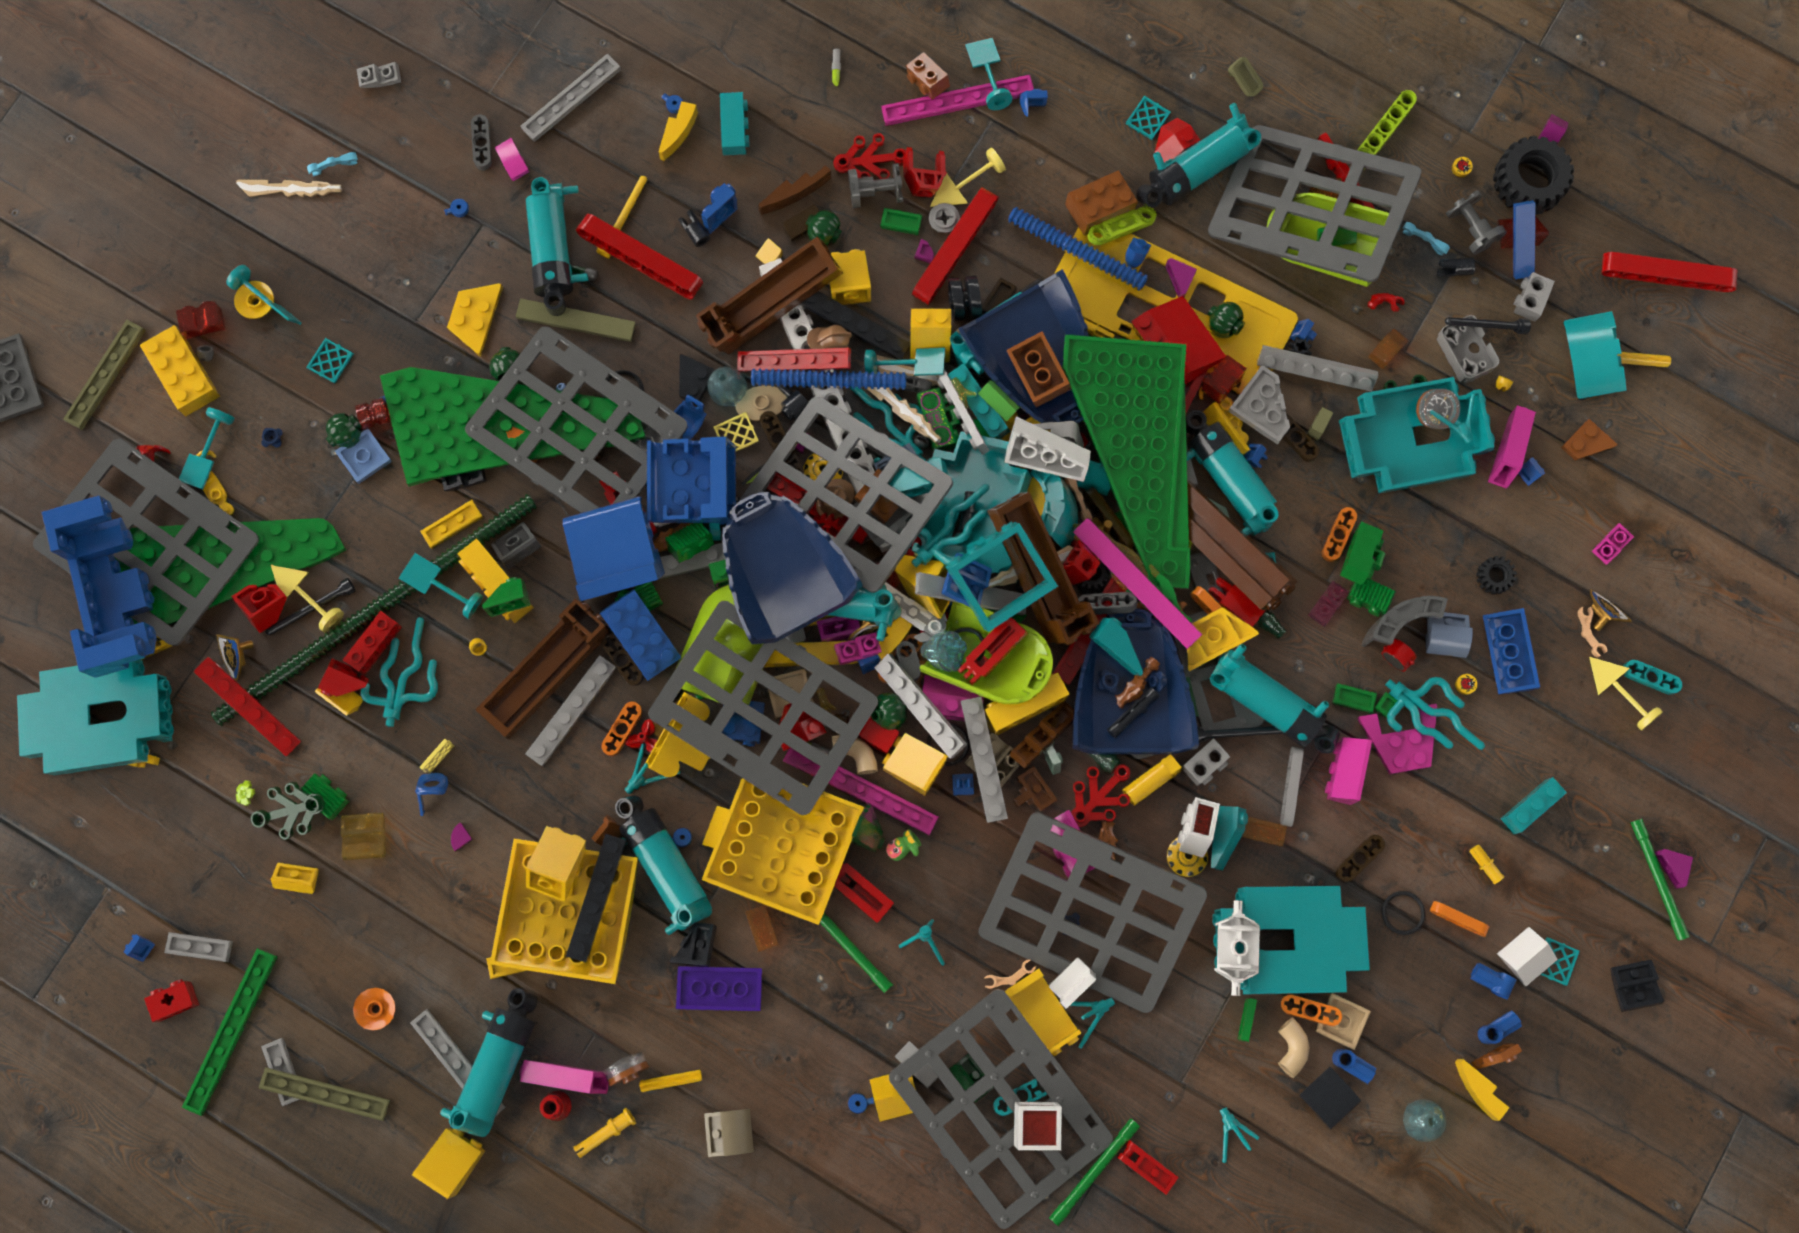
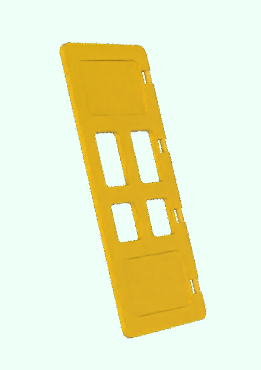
[1054,227,1298,395]

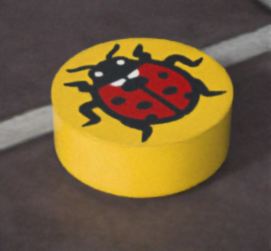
[1452,157,1473,178]
[1455,674,1477,695]

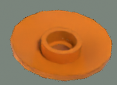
[353,988,396,1031]

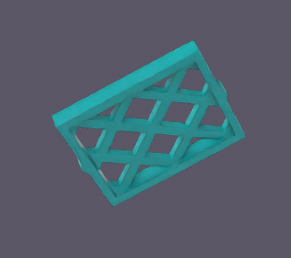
[1126,96,1171,140]
[306,338,354,384]
[1540,937,1580,986]

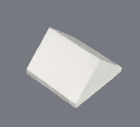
[1497,927,1558,986]

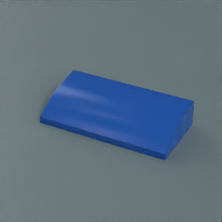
[1482,608,1540,695]

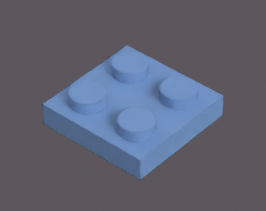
[335,429,392,484]

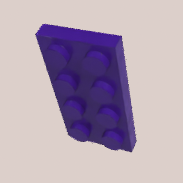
[676,966,762,1011]

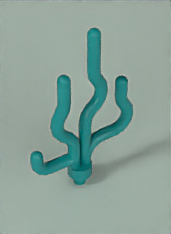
[849,387,926,463]
[911,484,990,567]
[361,617,438,727]
[1385,677,1485,750]

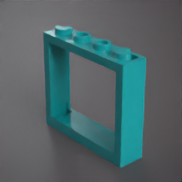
[946,521,1058,632]

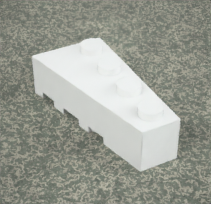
[1005,416,1091,482]

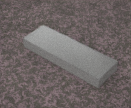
[164,932,233,962]
[261,1038,300,1106]

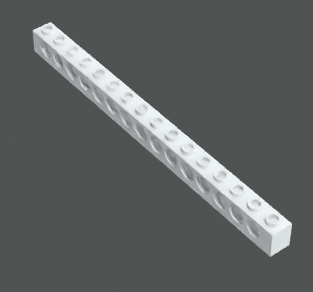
[759,258,904,552]

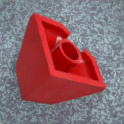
[1154,118,1201,163]
[231,584,287,633]
[318,658,369,697]
[779,703,827,751]

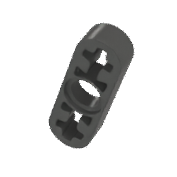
[471,114,492,171]
[1078,592,1137,615]

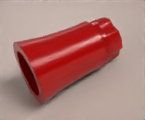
[540,1091,572,1121]

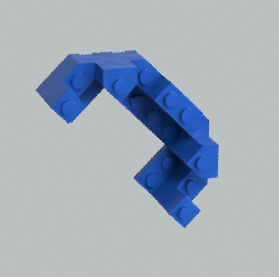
[42,495,157,678]

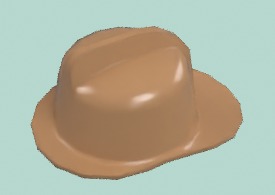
[807,325,852,349]
[816,479,855,519]

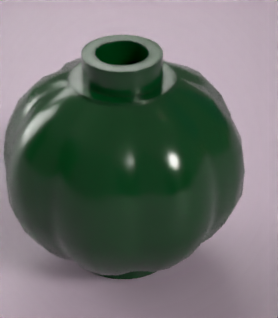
[805,210,842,246]
[1208,302,1245,338]
[489,347,521,381]
[325,413,363,449]
[871,692,907,730]

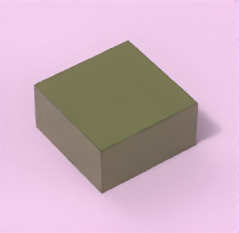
[1307,407,1333,441]

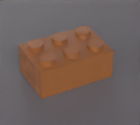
[1065,170,1138,235]
[1006,331,1071,408]

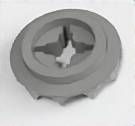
[929,203,960,234]

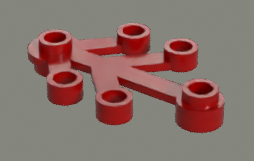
[833,133,904,179]
[1071,764,1130,827]

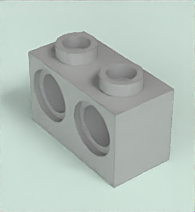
[1513,272,1555,322]
[1181,738,1230,786]

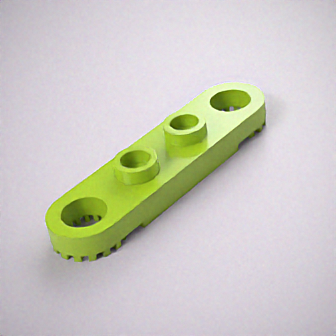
[1087,206,1157,245]

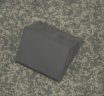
[490,522,541,569]

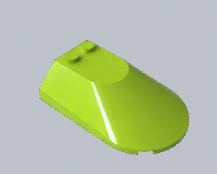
[1267,193,1389,287]
[676,585,764,705]
[919,601,1053,704]

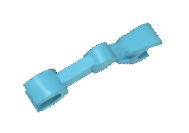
[307,152,358,176]
[1403,222,1450,256]

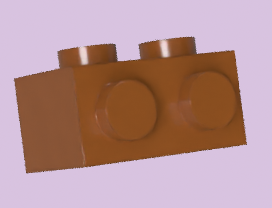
[906,52,950,100]

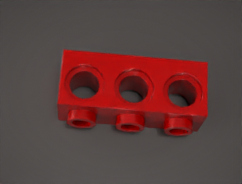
[343,611,402,676]

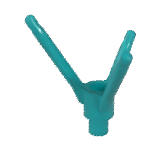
[1430,394,1475,444]
[625,743,681,794]
[899,919,945,966]
[1070,998,1115,1049]
[1220,1107,1259,1163]

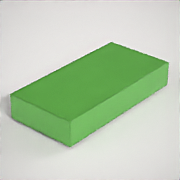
[978,380,1020,422]

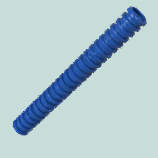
[1008,206,1148,291]
[751,368,906,390]

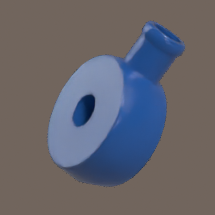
[662,93,683,114]
[444,199,469,217]
[672,828,692,847]
[848,1093,875,1114]

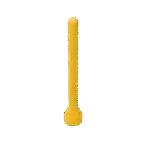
[596,176,647,258]

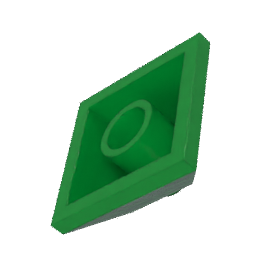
[482,577,531,617]

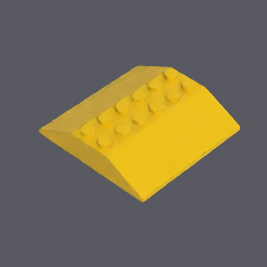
[702,778,864,925]
[490,839,638,984]

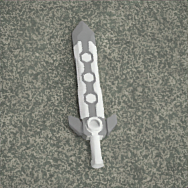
[855,568,966,651]

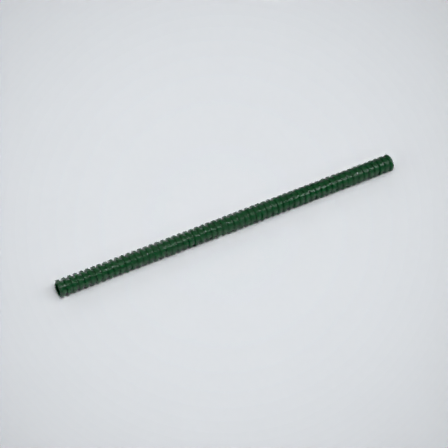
[211,494,537,726]

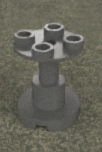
[848,163,903,208]
[1445,190,1507,255]

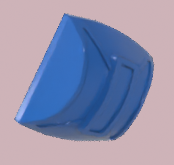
[674,395,706,440]

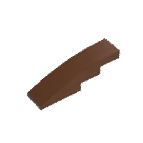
[758,165,831,215]
[1009,701,1074,769]

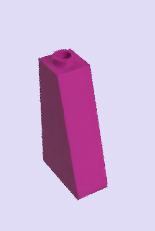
[1488,405,1536,489]
[520,1060,611,1094]

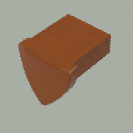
[591,814,621,846]

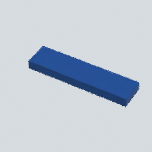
[1513,200,1535,279]

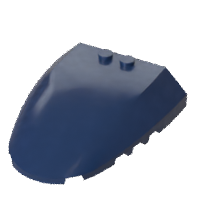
[957,269,1089,423]
[722,492,863,644]
[1073,608,1199,754]

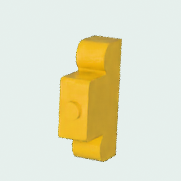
[645,692,711,777]

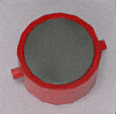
[1381,639,1417,672]

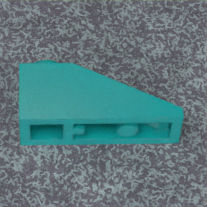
[1089,617,1143,676]
[1211,806,1248,871]

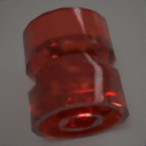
[355,397,391,430]

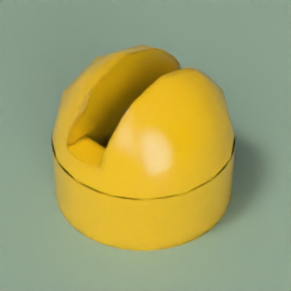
[1496,375,1514,392]
[469,638,487,656]

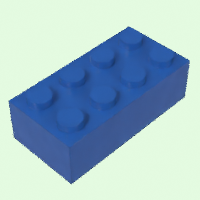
[600,589,682,681]

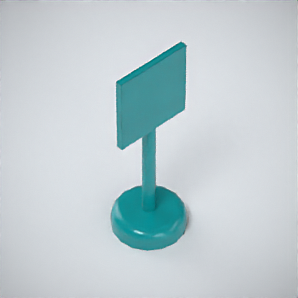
[965,38,1013,110]
[226,265,302,325]
[864,348,946,376]
[179,407,235,489]
[398,553,483,619]

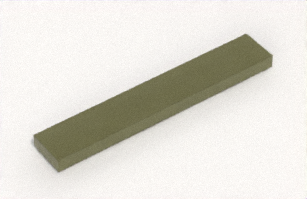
[516,298,636,342]
[63,320,146,430]
[259,1067,391,1121]

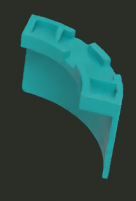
[1564,311,1627,399]
[1030,470,1078,549]

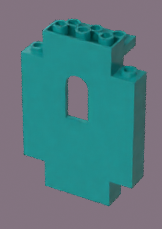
[1339,377,1495,494]
[911,431,1032,561]
[17,659,174,775]
[1212,886,1370,995]

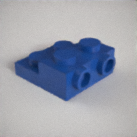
[701,183,738,234]
[721,701,765,747]

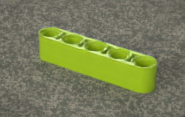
[1358,90,1417,170]

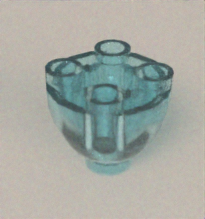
[707,366,747,407]
[921,631,967,672]
[1403,1099,1447,1142]

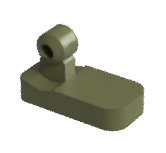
[1228,57,1263,97]

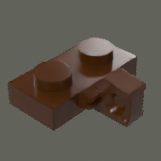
[1013,766,1057,812]

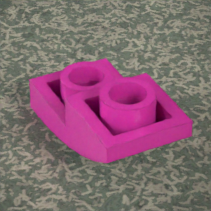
[495,138,529,181]
[1591,523,1634,565]
[834,633,882,665]

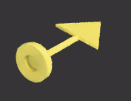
[930,148,1006,207]
[271,565,344,633]
[1589,657,1663,731]

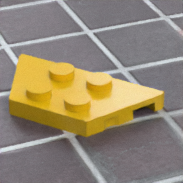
[447,283,503,356]
[1187,607,1259,671]

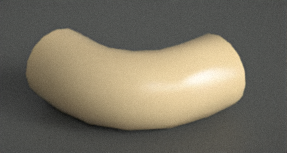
[832,735,878,775]
[1278,1017,1310,1078]

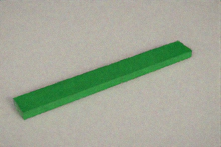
[181,948,278,1116]

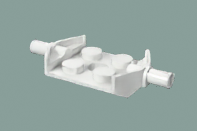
[1214,901,1260,996]

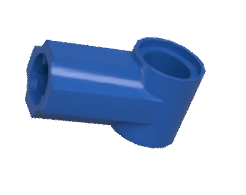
[1470,963,1517,1000]
[1478,1010,1522,1044]
[1332,1049,1377,1084]

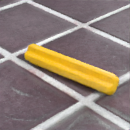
[1618,352,1671,367]
[639,1070,702,1092]

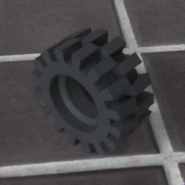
[1476,556,1517,595]
[1075,559,1110,594]

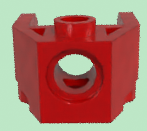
[903,147,947,198]
[1062,539,1100,585]

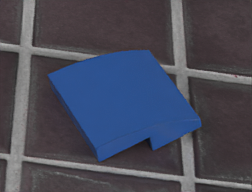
[941,553,992,607]

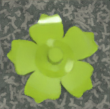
[236,780,256,806]

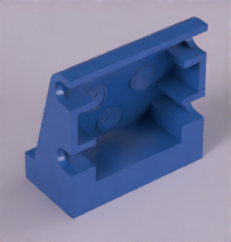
[647,437,736,525]
[563,496,665,601]

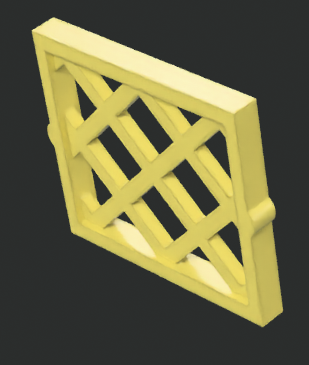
[714,412,759,452]
[420,739,454,773]

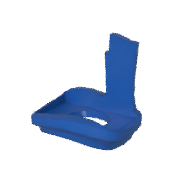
[415,773,448,816]

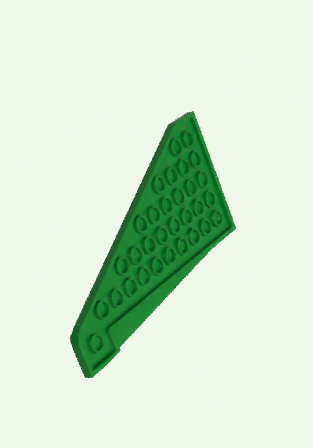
[1062,335,1190,589]
[380,367,646,487]
[114,518,346,625]

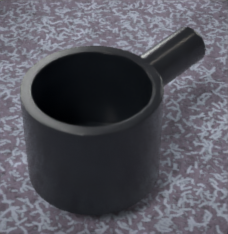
[777,385,809,421]

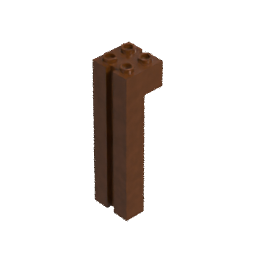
[695,237,843,354]
[1187,481,1298,610]
[987,491,1099,645]
[475,598,610,740]

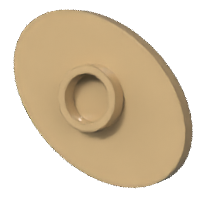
[736,385,787,421]

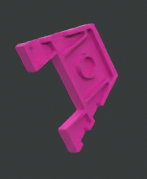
[1357,704,1437,774]

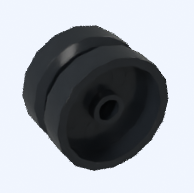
[948,275,982,322]

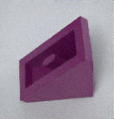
[1538,114,1568,144]
[1165,258,1197,297]
[817,617,860,642]
[1655,849,1693,889]

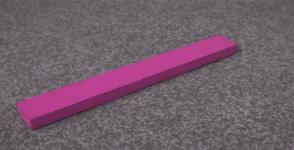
[881,75,1034,126]
[1074,518,1203,649]
[783,748,939,835]

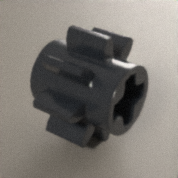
[1288,337,1312,356]

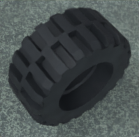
[1493,136,1574,215]

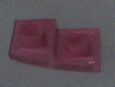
[1308,581,1349,627]

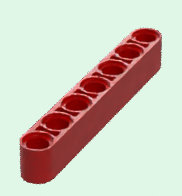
[912,187,999,305]
[576,214,703,300]
[1601,252,1738,292]

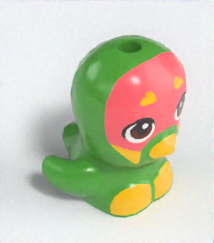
[886,829,921,861]

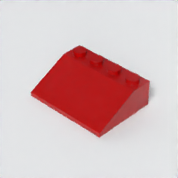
[1131,296,1227,384]

